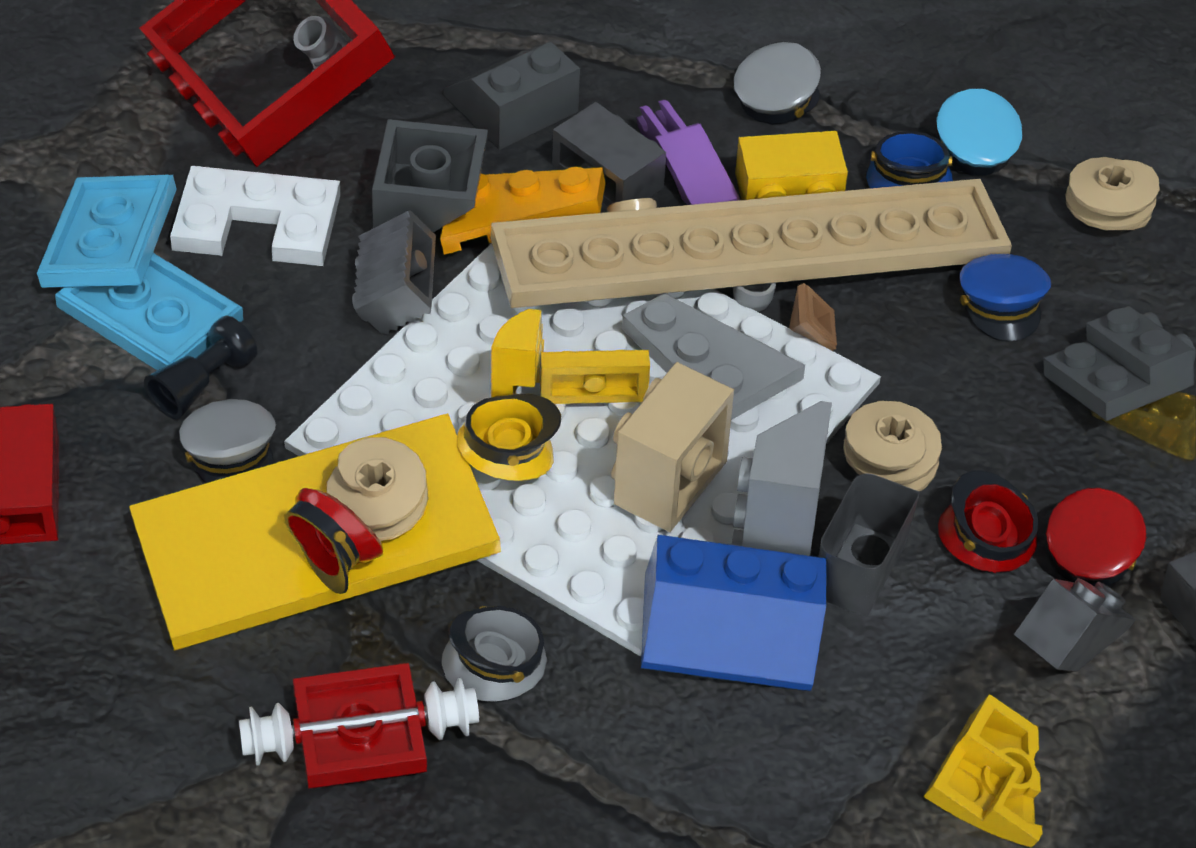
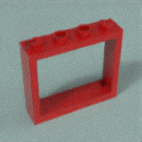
[139,0,395,167]

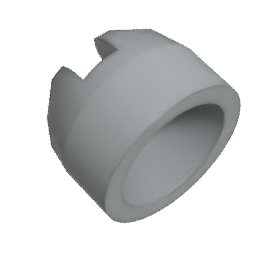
[733,283,776,312]

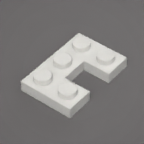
[170,166,340,266]

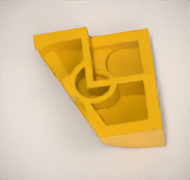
[491,309,545,397]
[923,694,1043,848]

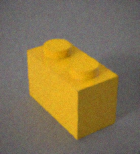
[735,131,848,200]

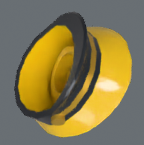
[457,394,561,481]

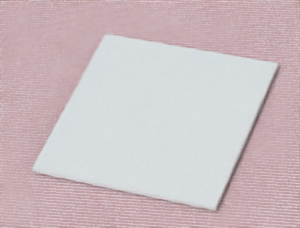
[284,243,881,656]

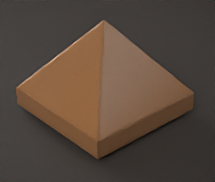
[789,283,837,351]

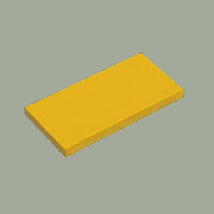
[129,413,501,651]

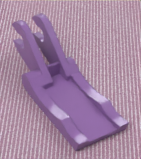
[636,100,740,205]

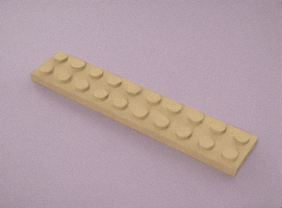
[490,179,1012,308]

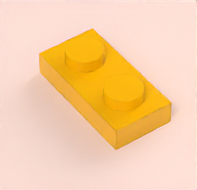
[540,350,650,404]

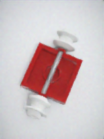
[239,663,479,789]

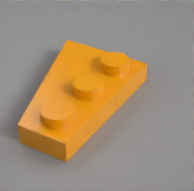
[440,167,606,255]

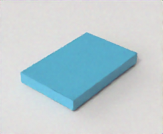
[37,175,177,288]
[55,253,244,370]

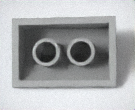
[732,401,832,556]

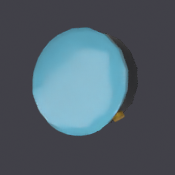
[937,89,1022,175]

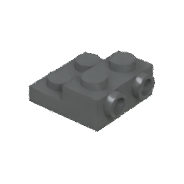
[1043,306,1196,421]

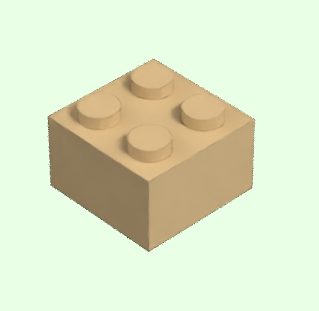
[611,362,734,533]

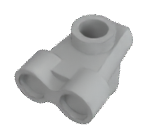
[294,16,348,72]

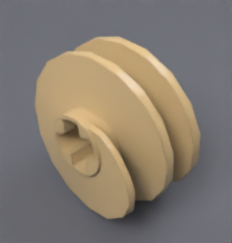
[1065,157,1160,230]
[843,401,942,492]
[327,437,428,541]

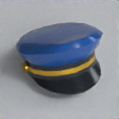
[866,131,953,188]
[959,254,1051,341]

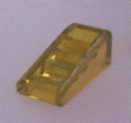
[1091,392,1196,461]

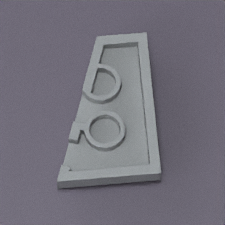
[622,293,805,420]

